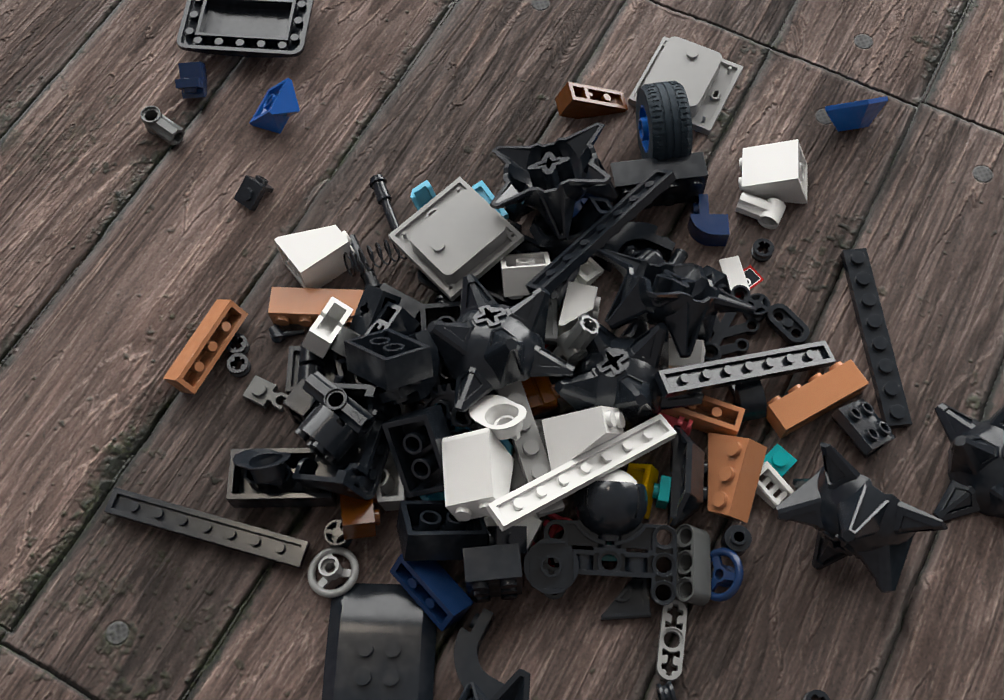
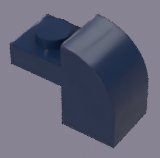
[175,62,207,99]
[687,194,730,246]

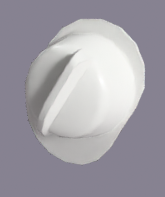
[469,395,527,441]

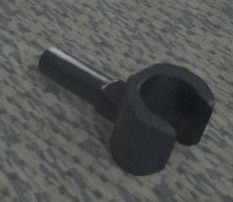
[269,325,305,343]

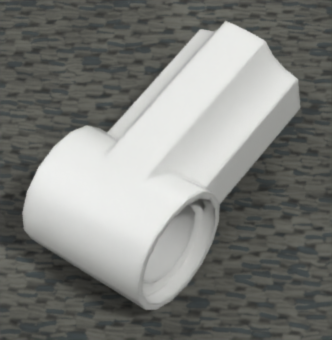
[735,192,786,229]

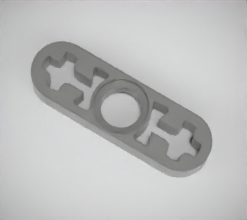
[656,600,687,682]

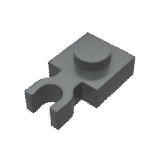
[242,375,289,413]

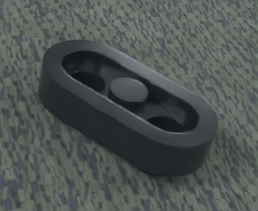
[766,303,810,346]

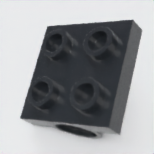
[285,341,339,395]
[832,398,896,458]

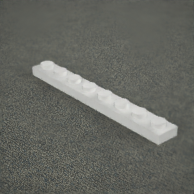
[487,414,677,531]

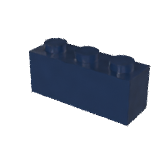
[390,554,474,631]

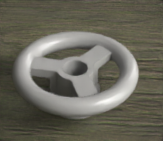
[307,546,359,598]

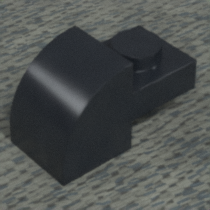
[729,380,767,422]

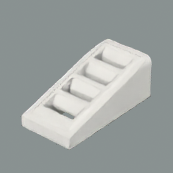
[755,461,795,509]

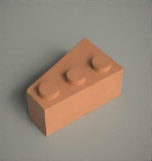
[708,432,767,523]

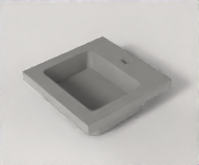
[628,36,743,136]
[388,177,524,301]

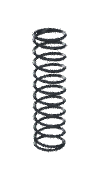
[343,239,407,277]

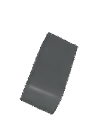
[676,524,711,606]

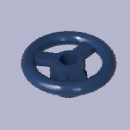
[710,548,744,602]

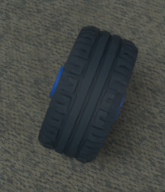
[636,81,693,160]

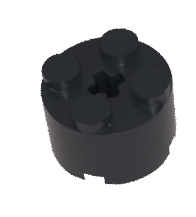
[294,404,359,466]

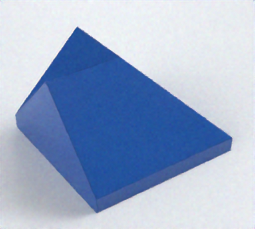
[250,78,300,134]
[825,96,888,131]

